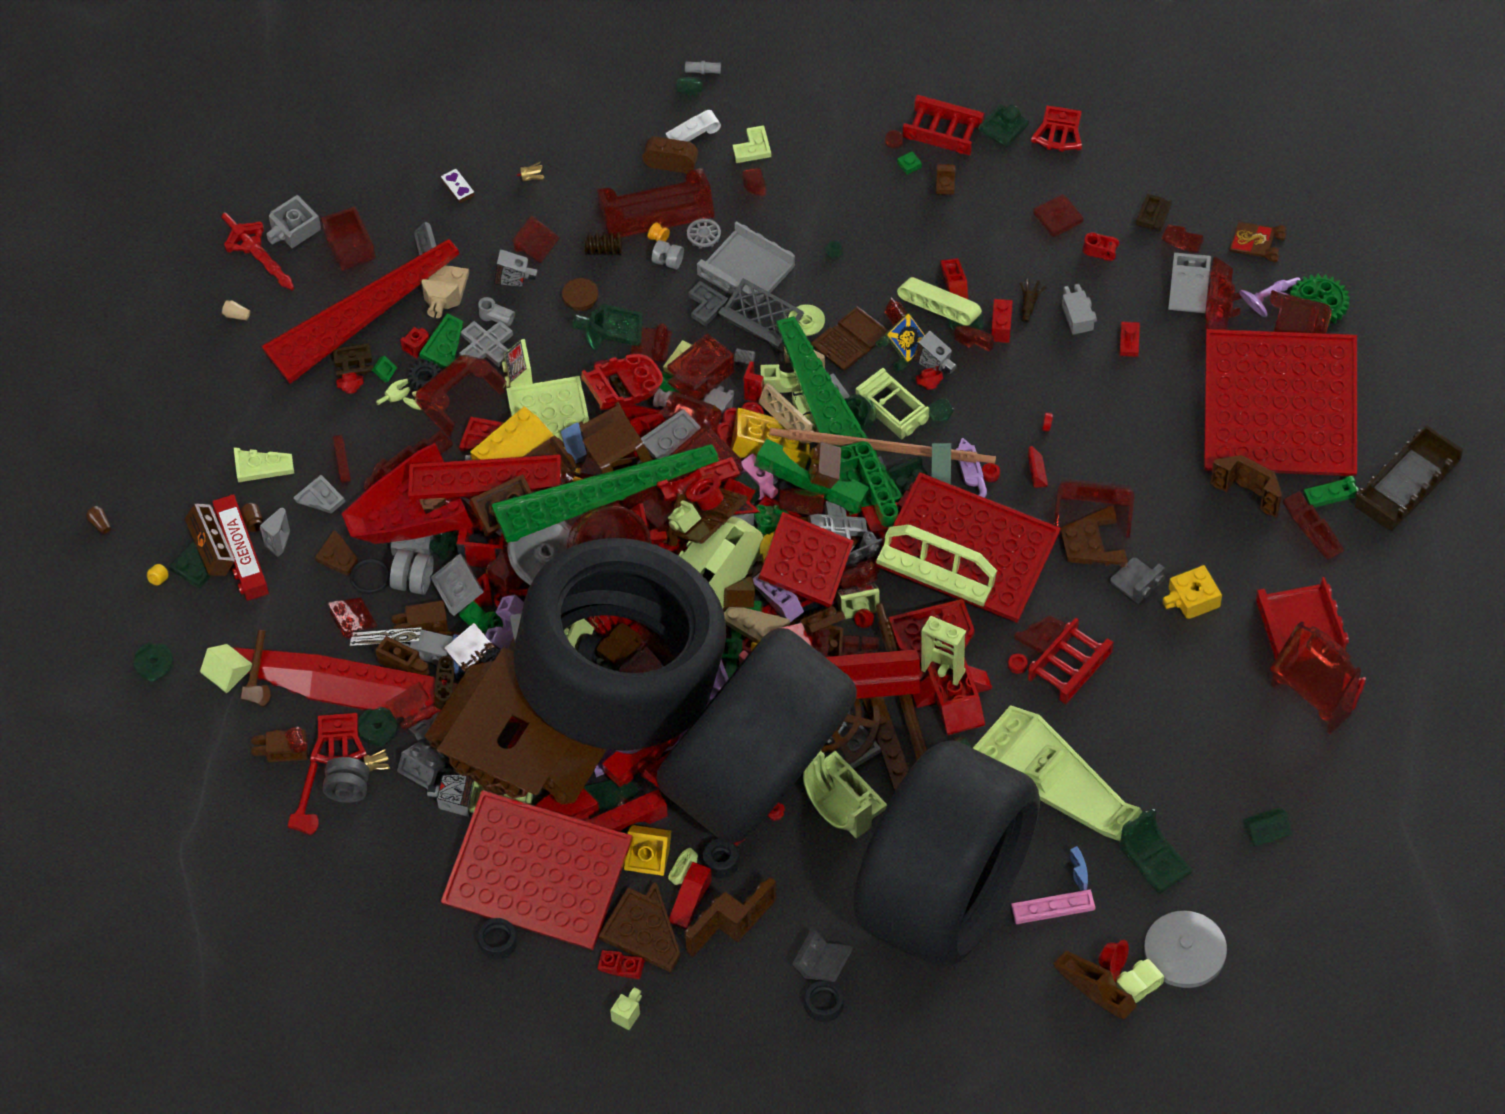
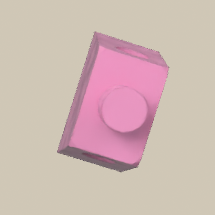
[739,454,778,500]

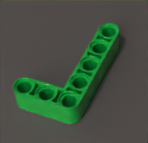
[840,441,898,528]

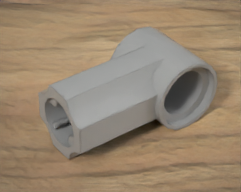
[478,297,515,327]

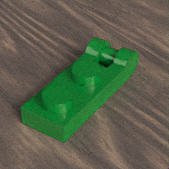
[1303,476,1359,509]

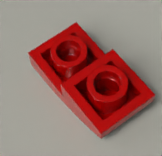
[597,950,645,979]

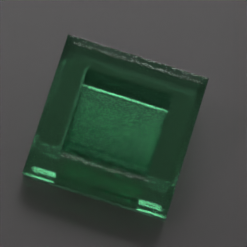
[926,397,954,421]

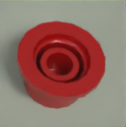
[685,474,724,511]

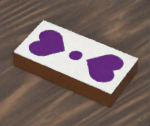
[441,169,475,204]

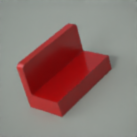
[744,361,764,403]

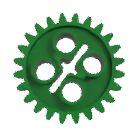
[1289,273,1350,327]

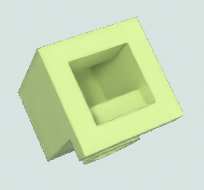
[668,500,701,533]

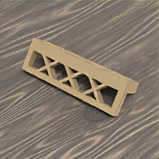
[759,384,814,444]

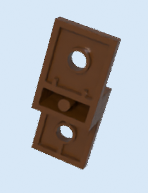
[685,877,777,957]

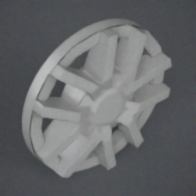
[687,219,721,248]

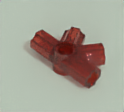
[839,557,881,589]

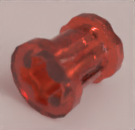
[285,727,308,753]

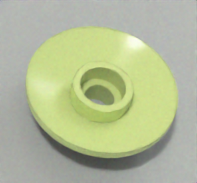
[788,305,825,336]

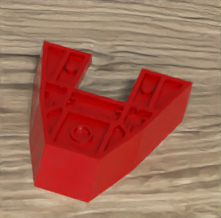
[342,443,473,544]

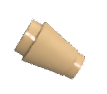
[222,300,251,321]

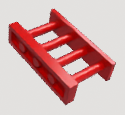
[903,95,984,155]
[1028,618,1114,705]

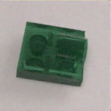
[979,104,1029,147]

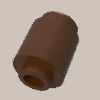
[240,503,263,532]

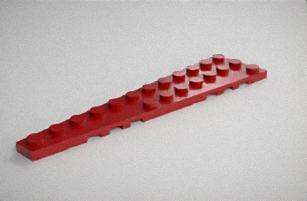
[262,239,460,384]

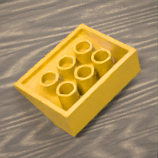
[470,406,565,460]
[731,408,810,469]

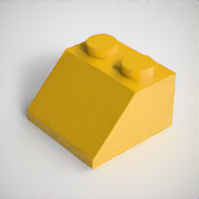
[624,825,672,876]

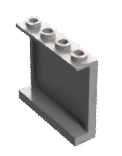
[697,222,795,306]

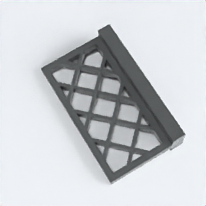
[718,278,804,352]

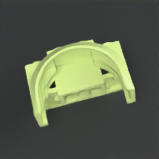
[803,751,887,839]

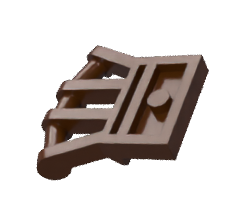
[789,605,846,633]

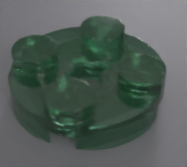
[134,643,174,681]
[358,707,398,746]

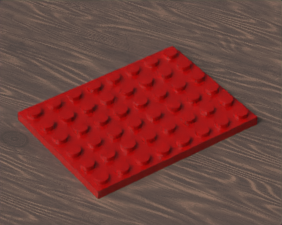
[875,472,1061,623]
[441,790,633,950]

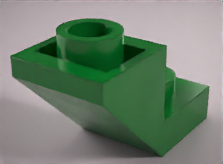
[459,601,503,634]

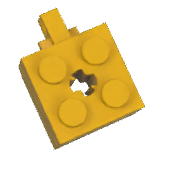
[1163,565,1222,619]

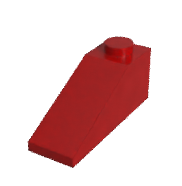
[940,258,968,299]
[669,862,712,929]

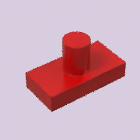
[1120,322,1140,357]

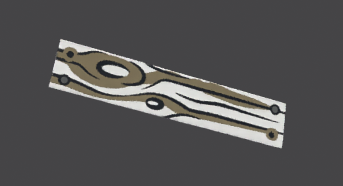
[350,628,421,646]

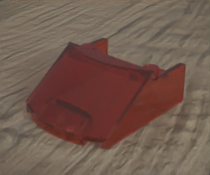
[1270,621,1361,734]

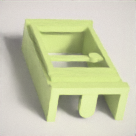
[856,368,929,440]
[921,616,966,686]

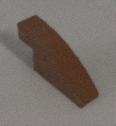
[1053,950,1137,1020]

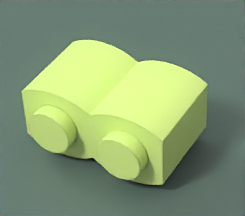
[1116,959,1164,1003]

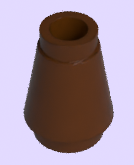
[86,506,112,535]

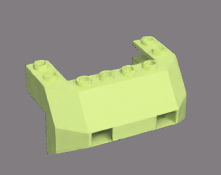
[678,516,763,608]

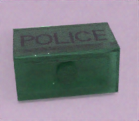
[1243,807,1292,846]

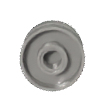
[390,549,434,595]

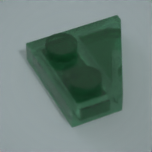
[169,542,212,589]
[584,780,639,813]

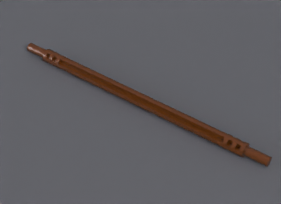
[876,603,927,760]

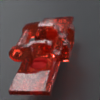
[1205,257,1242,330]

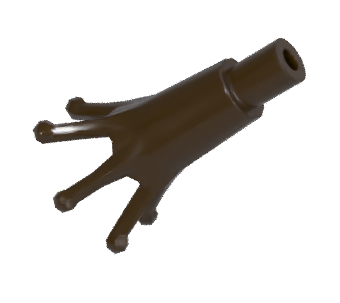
[1019,278,1046,322]

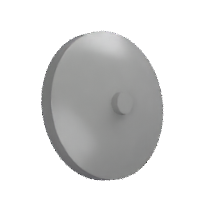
[508,521,581,585]
[1144,911,1227,988]

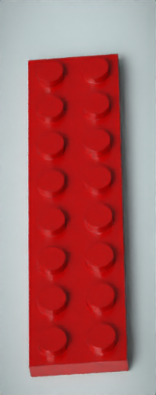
[408,455,562,500]

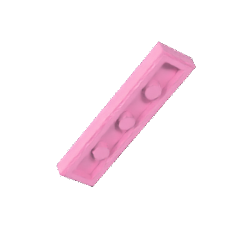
[1011,889,1095,924]

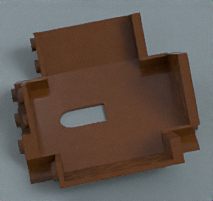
[424,647,607,804]

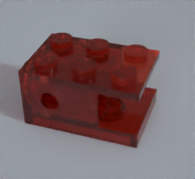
[667,333,734,404]

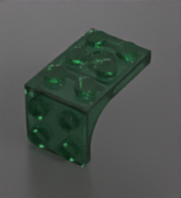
[1120,809,1192,894]

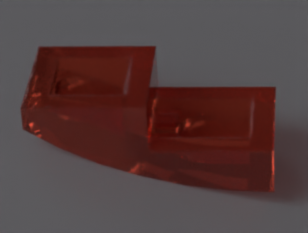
[1162,224,1204,253]
[955,326,994,352]

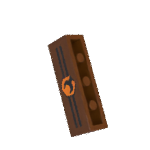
[185,504,235,576]

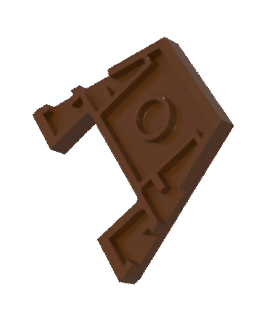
[1060,506,1128,568]

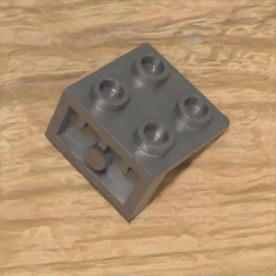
[397,739,450,789]
[792,931,852,982]

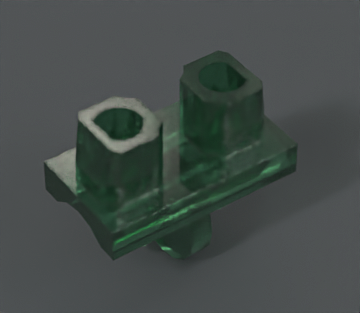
[429,530,459,560]

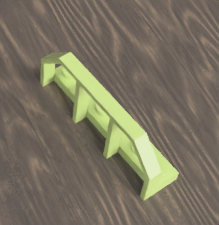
[876,524,997,607]

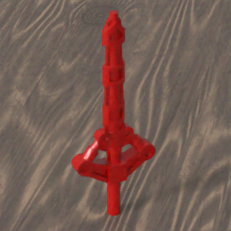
[221,213,295,291]

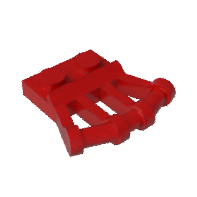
[1031,105,1082,152]
[310,713,367,764]

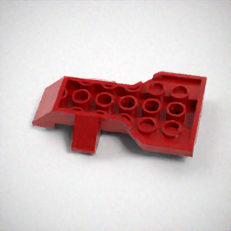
[888,599,992,735]

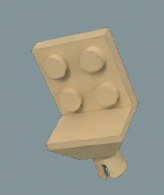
[422,265,469,318]

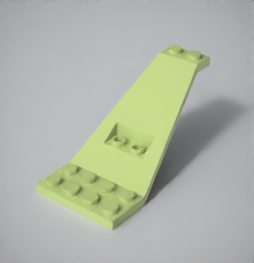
[973,705,1143,841]

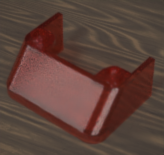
[415,355,507,438]
[1054,479,1135,538]

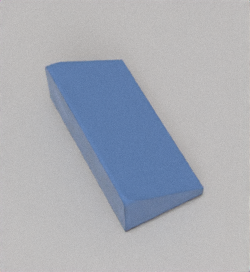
[561,423,588,463]

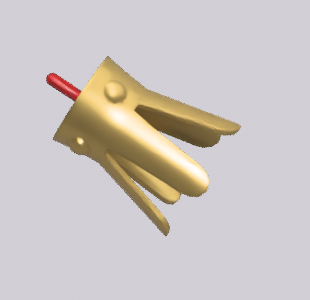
[517,161,544,181]
[364,749,390,771]

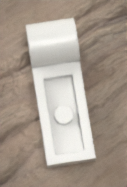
[666,110,721,141]

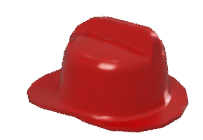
[1098,939,1129,983]

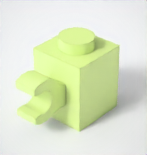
[610,987,642,1030]

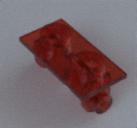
[885,298,907,326]

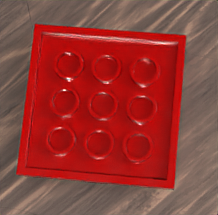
[758,512,854,608]

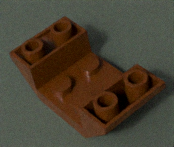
[1210,455,1282,518]

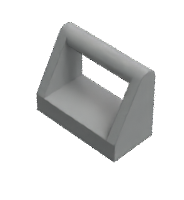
[260,508,290,557]

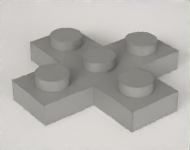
[460,321,513,368]
[808,501,868,539]

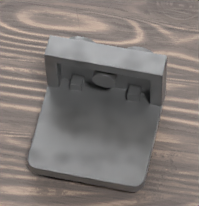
[1110,558,1165,604]

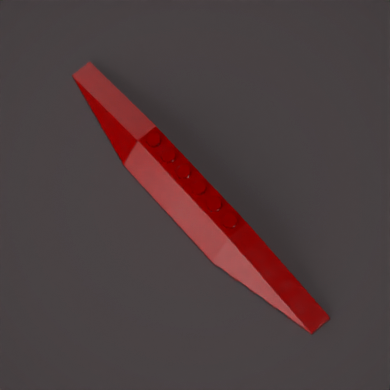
[232,647,523,723]

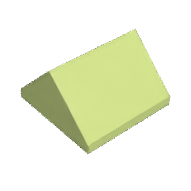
[200,644,252,693]

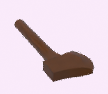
[240,630,271,707]

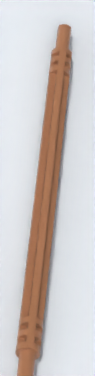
[769,428,996,464]

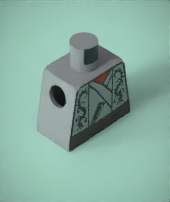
[494,250,537,287]
[913,331,957,374]
[427,774,474,817]

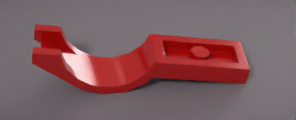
[657,457,740,501]

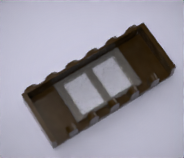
[1355,425,1463,531]

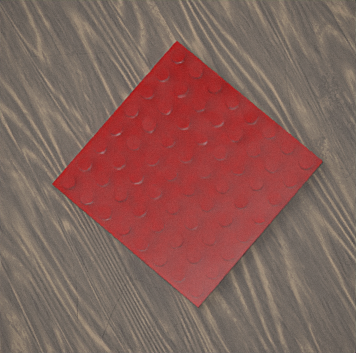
[1204,329,1357,476]

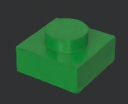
[897,151,922,175]
[372,355,397,382]

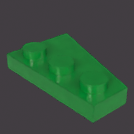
[419,313,463,373]

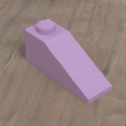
[753,573,804,622]

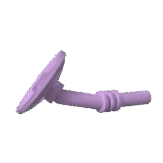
[1239,277,1301,317]

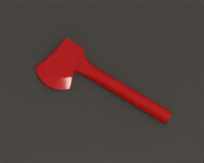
[288,762,319,836]

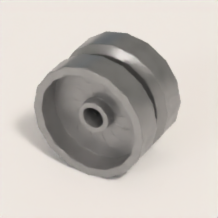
[323,757,370,803]

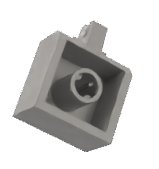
[266,195,321,248]

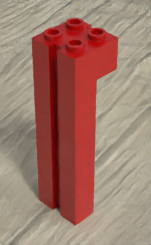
[826,650,920,699]

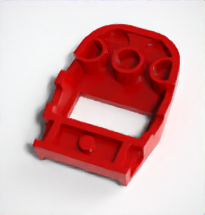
[581,354,663,410]

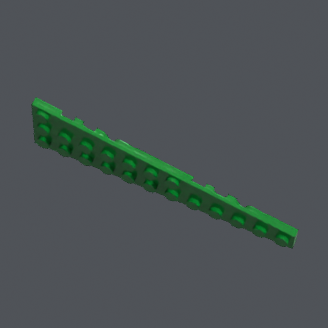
[776,316,902,515]
[491,444,719,543]

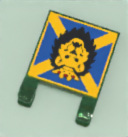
[875,312,925,372]

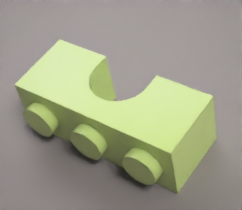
[761,364,801,393]

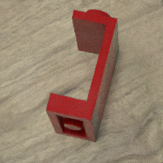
[457,528,510,570]

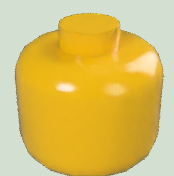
[147,564,169,586]

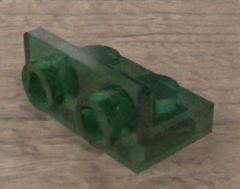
[887,456,929,496]

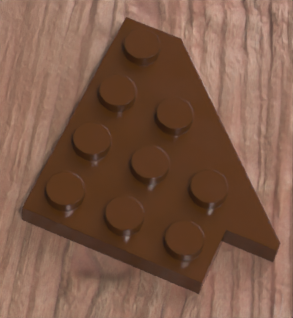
[599,882,681,973]

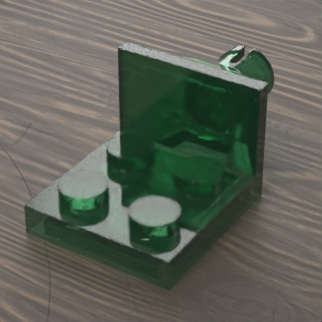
[572,304,643,351]

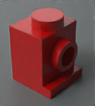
[400,327,429,359]

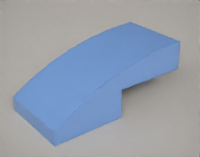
[1069,846,1088,891]

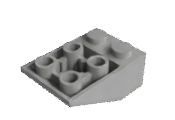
[1168,253,1211,313]

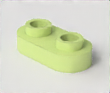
[668,848,698,885]

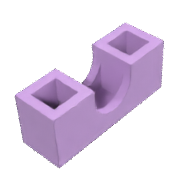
[485,595,524,650]

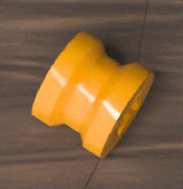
[648,222,670,242]

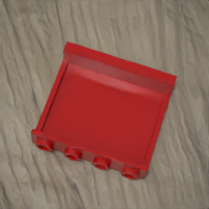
[1256,577,1349,665]

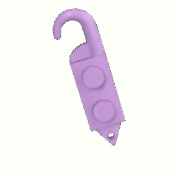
[956,438,987,498]

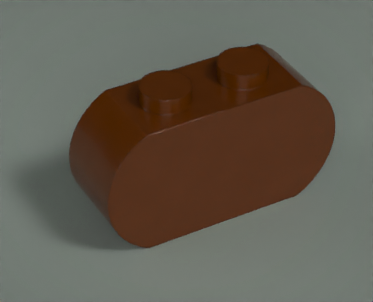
[642,136,699,174]

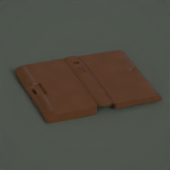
[811,306,889,371]
[672,487,747,544]

